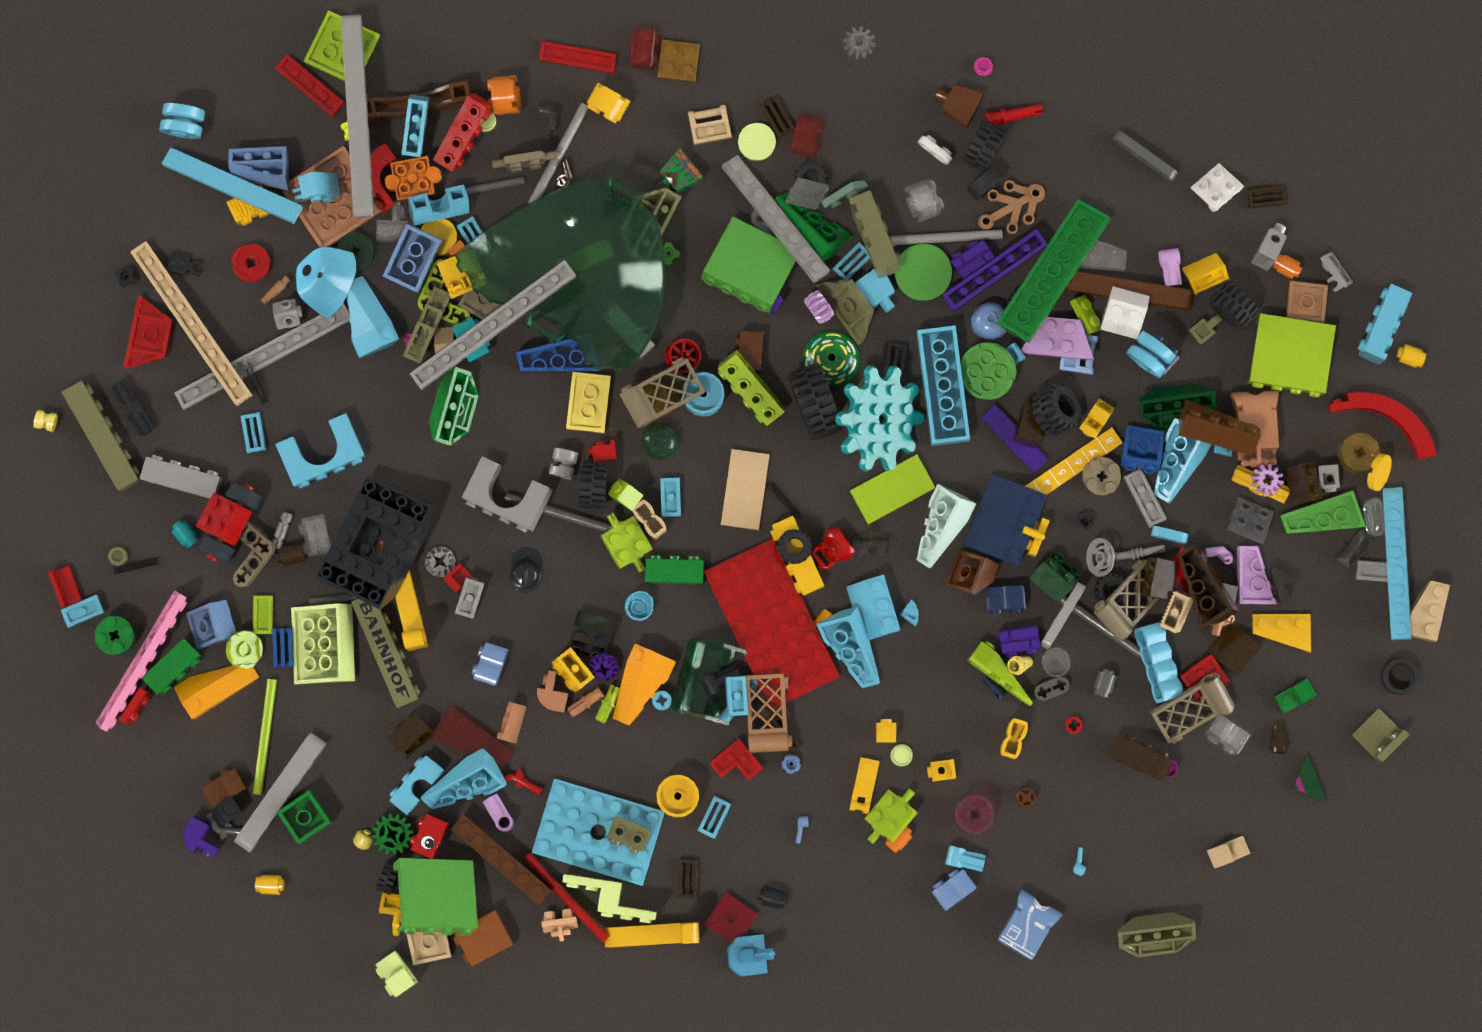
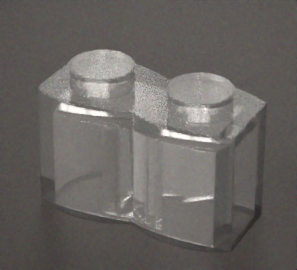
[1205,714,1251,756]

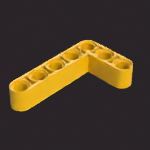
[395,569,428,651]
[604,922,700,947]

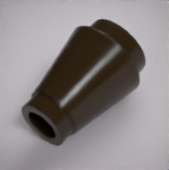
[1269,725,1289,754]

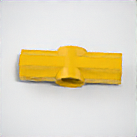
[1231,465,1290,504]

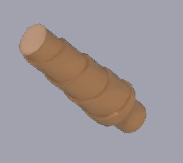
[261,276,291,304]

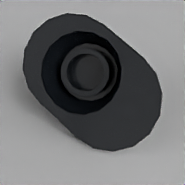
[510,547,542,593]

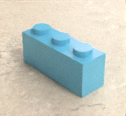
[402,94,430,157]

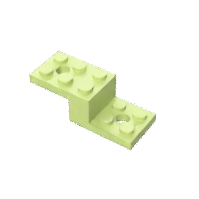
[563,874,657,923]

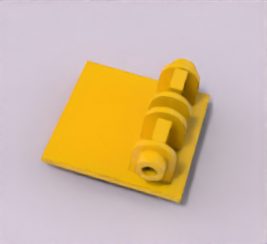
[437,249,486,299]

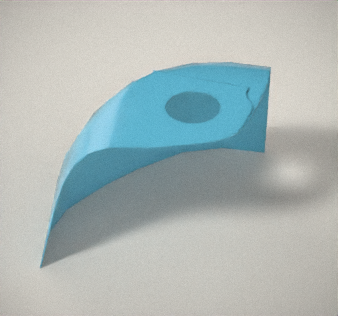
[296,247,356,318]

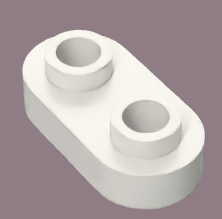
[918,135,952,165]

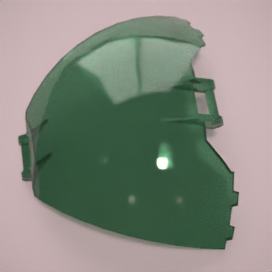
[455,175,665,371]

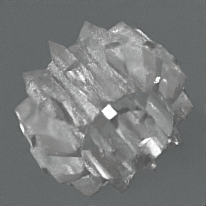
[843,26,875,59]

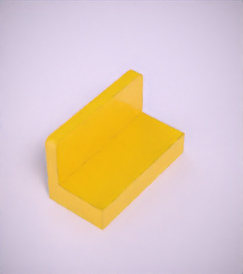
[1182,253,1229,295]

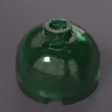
[641,422,679,461]

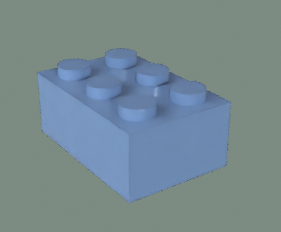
[383,224,444,293]

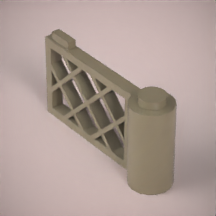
[620,357,706,429]
[1094,560,1158,641]
[1150,673,1235,744]

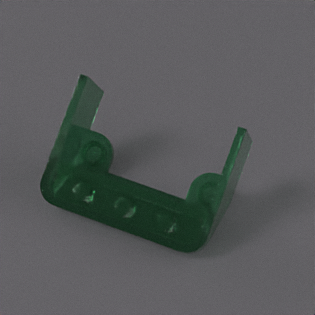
[672,638,748,725]

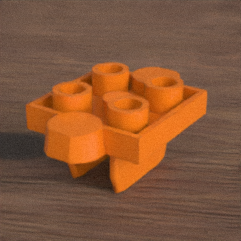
[384,156,442,201]

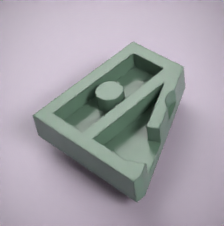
[821,180,868,209]

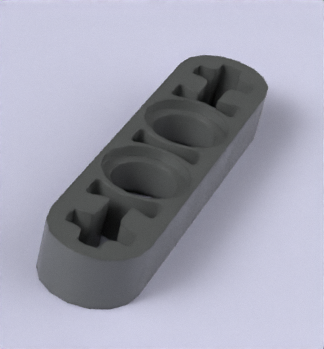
[1112,131,1178,182]

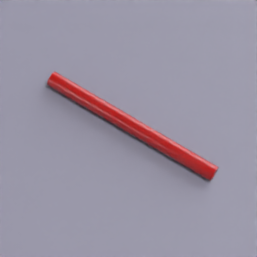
[523,853,610,943]

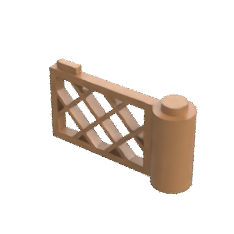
[746,674,792,753]

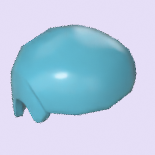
[625,591,653,621]

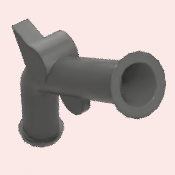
[206,813,242,842]

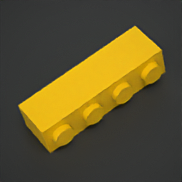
[770,516,824,596]

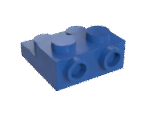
[1120,425,1165,474]

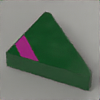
[1292,756,1326,803]

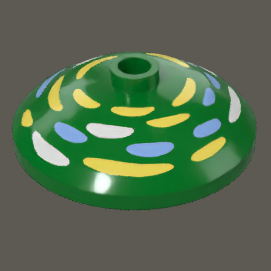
[803,331,860,388]

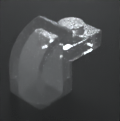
[376,201,409,242]

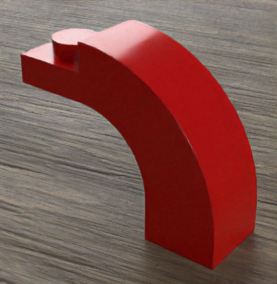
[371,144,396,214]

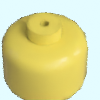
[353,829,374,850]

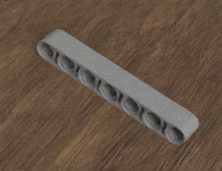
[234,732,327,853]

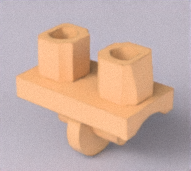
[541,909,578,942]

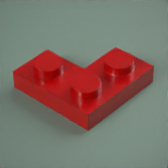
[709,739,763,781]

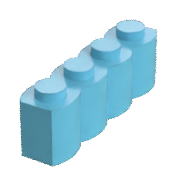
[1134,622,1183,703]

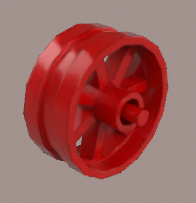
[664,338,701,374]

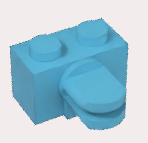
[293,172,341,203]

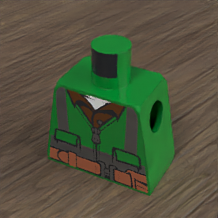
[656,148,703,194]

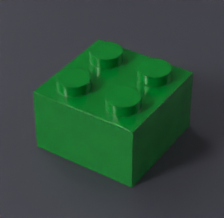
[277,790,333,844]

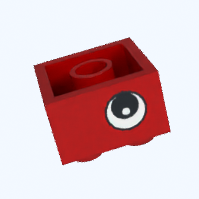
[409,814,451,859]

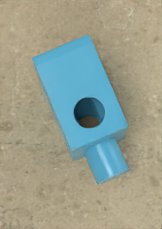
[855,269,895,313]

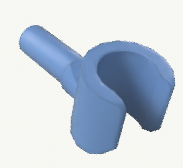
[795,816,809,843]

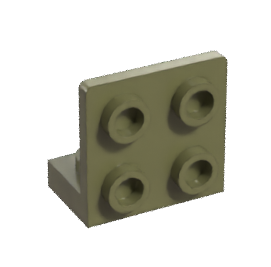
[1352,709,1409,762]

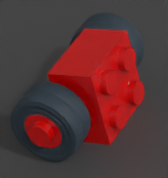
[196,482,262,564]

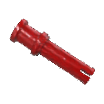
[984,103,1043,125]

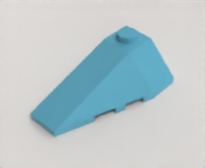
[347,276,399,358]
[1154,418,1212,503]
[817,606,880,688]

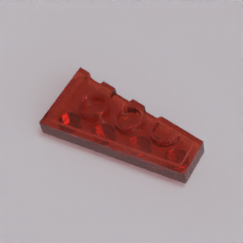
[431,707,514,768]

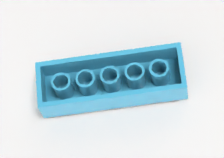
[916,326,970,446]

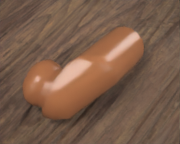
[1211,615,1235,636]

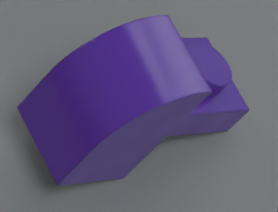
[183,816,220,857]

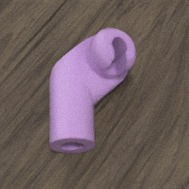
[1205,546,1233,564]

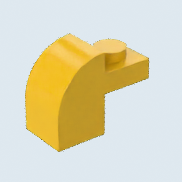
[1079,398,1115,439]

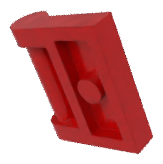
[1179,654,1230,701]

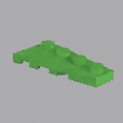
[1280,491,1366,534]

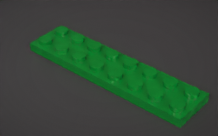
[997,199,1111,344]

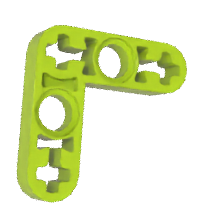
[418,260,470,324]

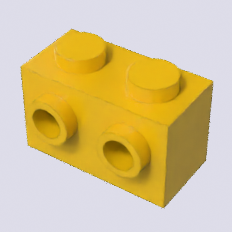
[551,647,595,693]

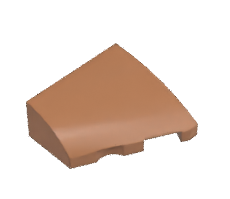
[497,702,526,744]

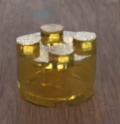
[1337,433,1379,473]

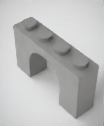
[462,456,553,533]

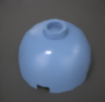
[971,302,1007,341]

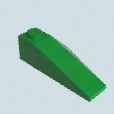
[775,192,852,261]

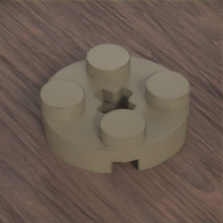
[1082,457,1121,495]

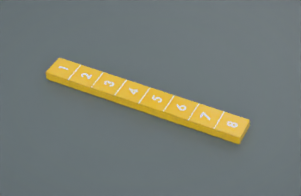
[1026,427,1123,495]

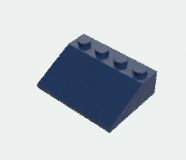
[963,474,1047,567]

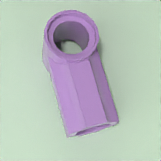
[1158,248,1182,287]
[483,794,514,832]

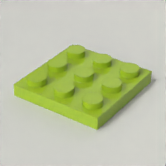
[304,10,380,81]

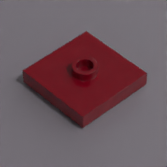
[704,892,758,943]

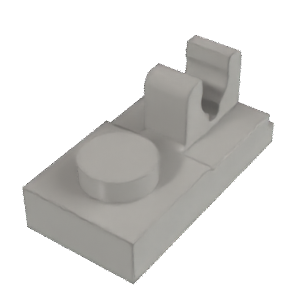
[1320,251,1353,292]
[455,577,485,619]

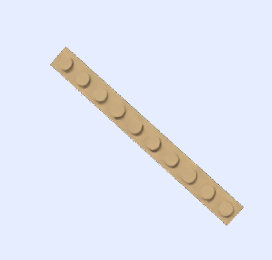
[131,241,253,406]

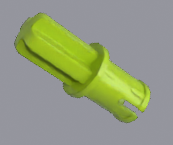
[595,685,620,723]

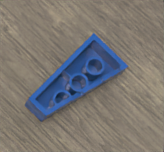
[516,334,600,371]

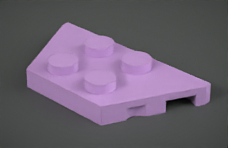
[1021,317,1094,360]

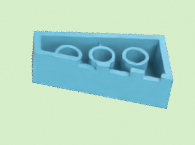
[1357,284,1412,365]

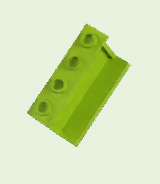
[1248,313,1336,398]

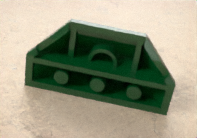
[1138,383,1216,429]

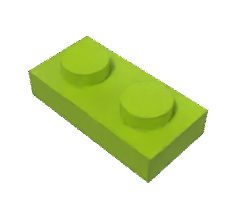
[1070,295,1101,336]

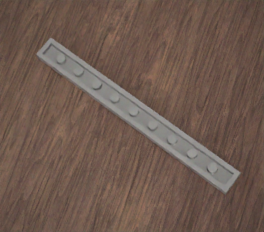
[410,260,577,390]
[174,303,350,410]

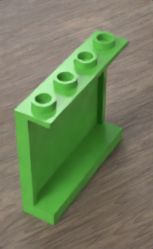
[701,217,797,313]
[393,858,478,936]

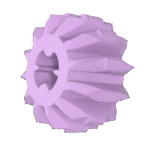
[804,291,834,324]
[1250,464,1284,497]

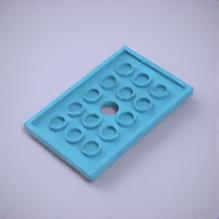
[532,779,665,886]

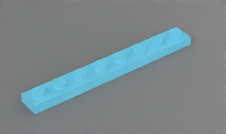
[1383,487,1412,640]

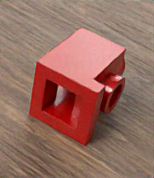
[588,440,617,462]

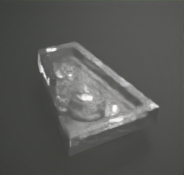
[1080,241,1126,272]

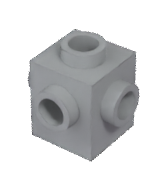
[272,299,303,330]

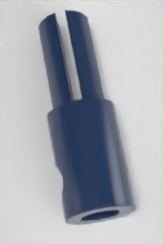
[982,676,1006,700]

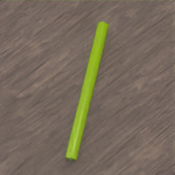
[253,679,277,795]

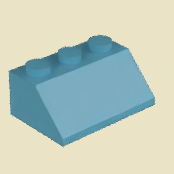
[846,575,900,640]

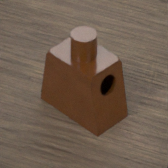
[935,85,983,129]

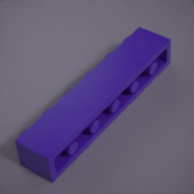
[942,229,1048,313]

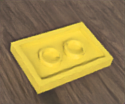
[566,372,611,433]

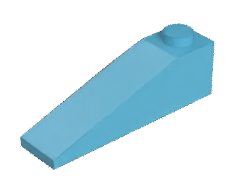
[421,748,506,809]

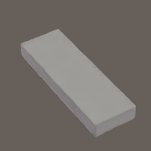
[1123,469,1167,528]

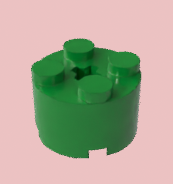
[95,616,137,656]

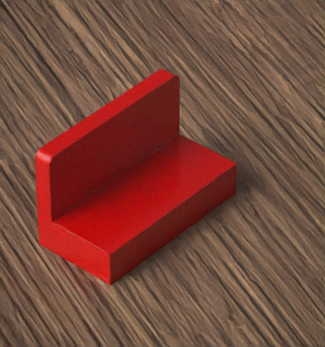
[48,565,83,608]

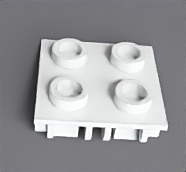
[1190,163,1244,212]

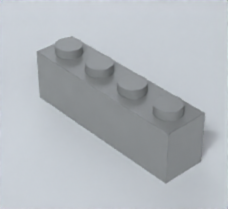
[140,455,222,499]

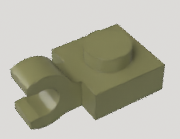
[1188,314,1222,345]

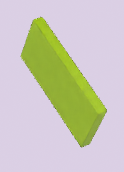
[850,455,935,525]

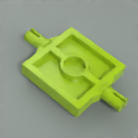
[600,512,652,572]
[864,789,917,844]

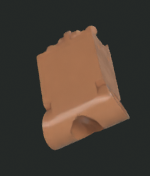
[1230,391,1279,469]

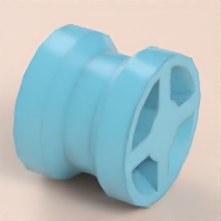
[652,691,672,710]

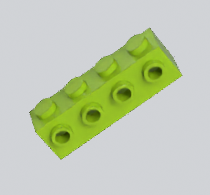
[718,350,785,426]

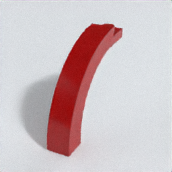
[1327,392,1437,460]

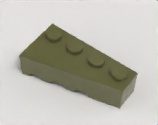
[849,191,902,279]

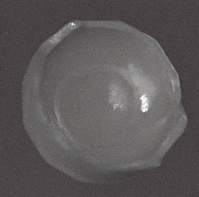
[1042,647,1071,677]

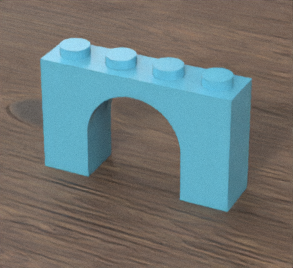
[275,413,366,489]

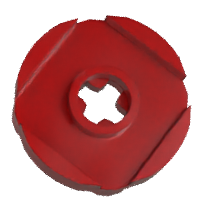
[232,244,271,283]

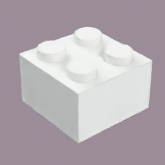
[1101,286,1150,339]

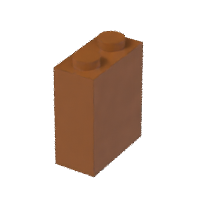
[453,910,514,966]

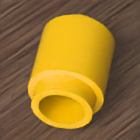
[1396,344,1426,368]
[255,875,285,895]

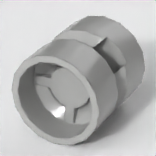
[548,448,578,480]

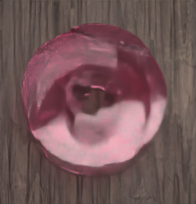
[954,795,994,834]

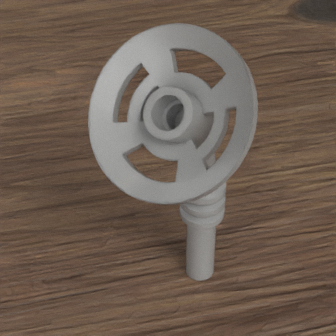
[1086,538,1165,577]

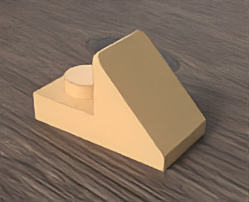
[1207,836,1251,868]

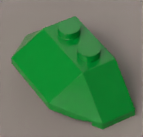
[429,367,479,446]

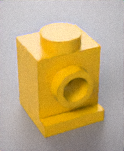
[927,759,956,782]

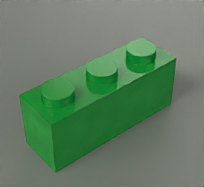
[645,555,704,584]
[142,638,202,695]

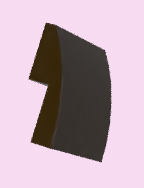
[1206,624,1262,677]

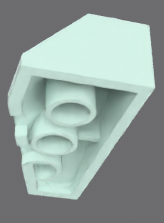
[916,484,976,568]

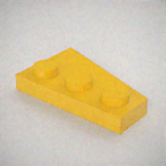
[1252,614,1311,653]

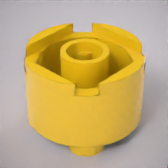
[586,83,631,124]

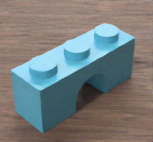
[408,184,469,226]
[389,755,445,815]

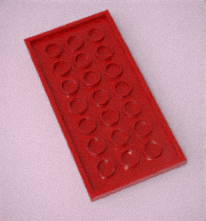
[704,539,840,710]

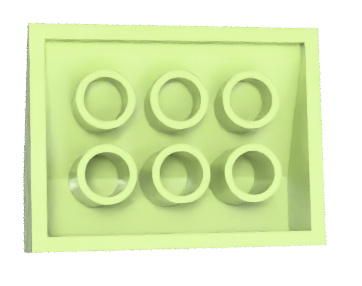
[291,604,355,684]

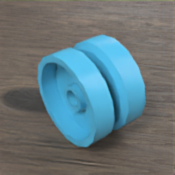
[159,103,205,139]
[1126,331,1176,378]
[682,372,724,417]

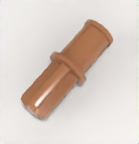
[567,687,604,717]

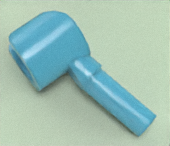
[1073,848,1086,876]

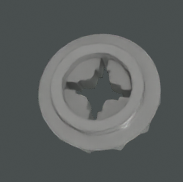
[425,546,456,577]

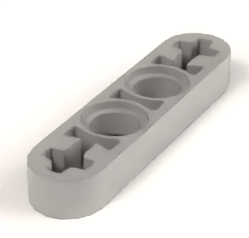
[1040,582,1086,650]

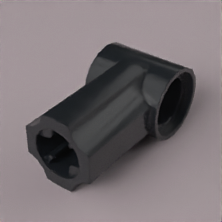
[700,665,740,697]

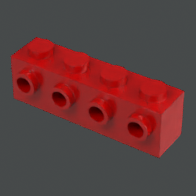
[433,93,492,172]

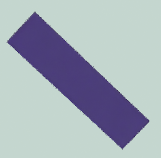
[981,405,1048,473]

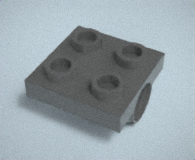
[1227,497,1274,544]

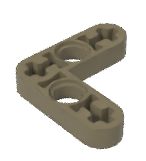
[233,521,276,587]

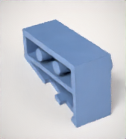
[228,146,289,191]

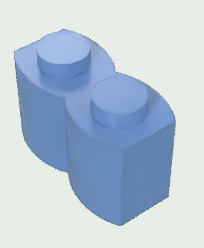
[472,642,509,687]
[931,869,977,911]

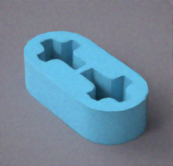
[1151,526,1188,544]

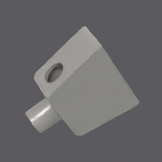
[1251,223,1287,271]

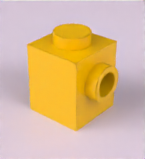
[876,719,896,743]

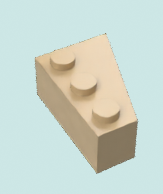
[1410,581,1450,642]

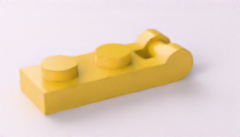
[849,757,880,814]

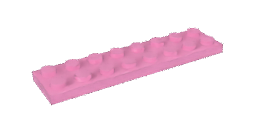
[96,590,187,732]

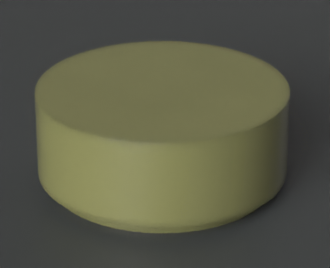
[108,547,128,566]

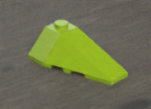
[967,641,1033,706]

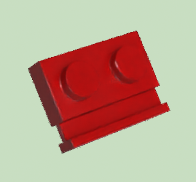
[119,688,150,725]

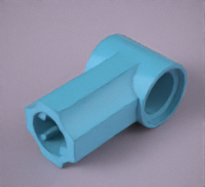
[945,845,986,872]

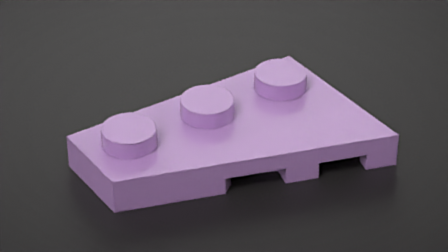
[1237,546,1277,605]

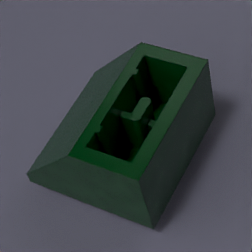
[1030,552,1082,604]

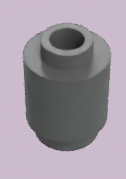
[1093,669,1117,698]

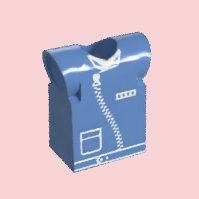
[997,889,1063,960]

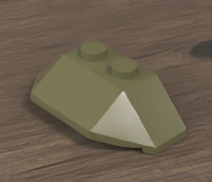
[620,187,682,264]
[1118,912,1196,957]

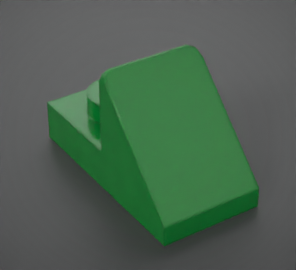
[1274,678,1317,714]

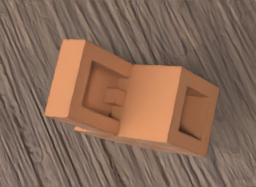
[537,670,569,713]

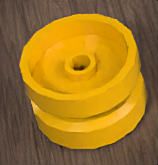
[657,775,699,817]

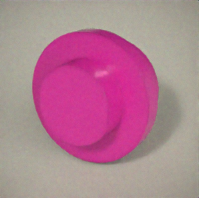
[974,57,993,76]

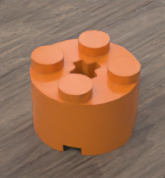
[487,75,521,115]

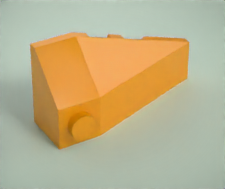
[613,644,676,726]
[174,666,260,719]

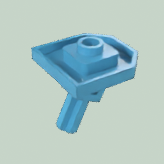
[727,934,776,976]

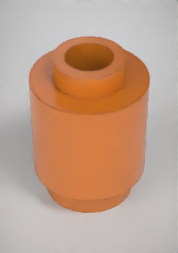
[1273,254,1302,279]
[884,827,912,853]

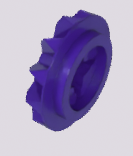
[588,654,619,681]

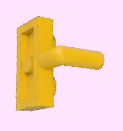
[1022,518,1050,557]
[379,892,401,936]

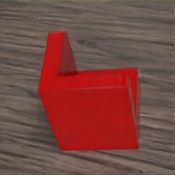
[443,563,473,593]

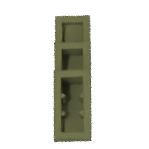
[403,287,451,364]

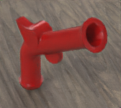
[503,767,544,797]

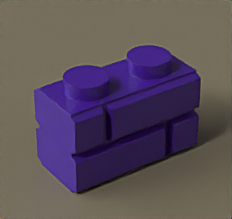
[950,240,995,281]
[998,626,1041,658]

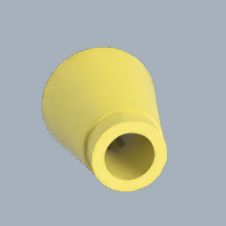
[1007,656,1033,675]

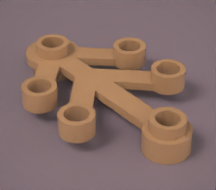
[978,180,1045,235]

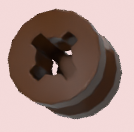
[1016,788,1036,807]

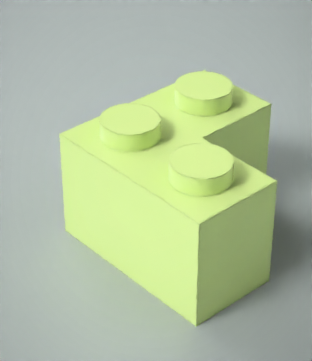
[375,951,418,997]

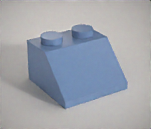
[186,600,236,650]

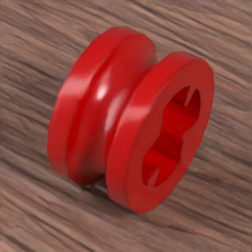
[1065,717,1083,734]

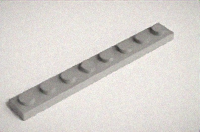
[722,155,830,283]

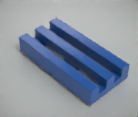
[272,628,294,668]

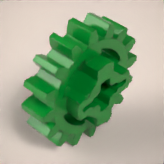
[372,813,414,855]

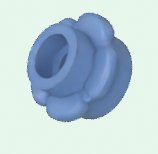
[782,755,801,774]

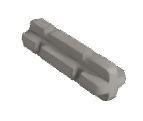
[272,512,293,549]

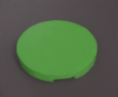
[895,244,952,301]
[960,342,1016,400]

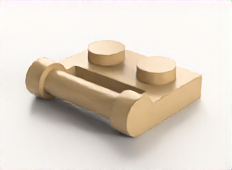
[688,105,732,145]

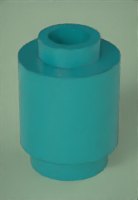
[171,520,199,549]

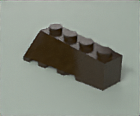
[1178,544,1239,630]

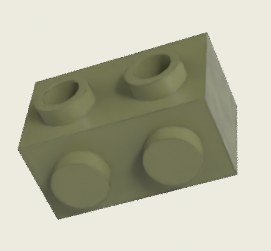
[607,815,652,854]

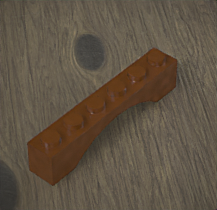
[367,81,470,123]
[451,814,552,905]

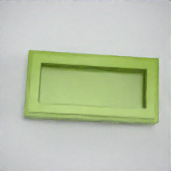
[253,596,273,634]

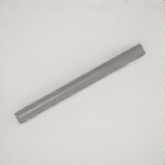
[528,103,589,207]
[888,229,1003,245]

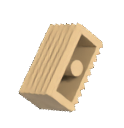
[1160,590,1193,633]

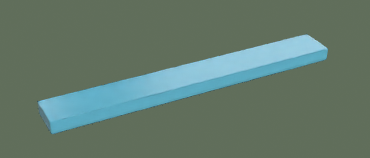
[162,148,303,224]

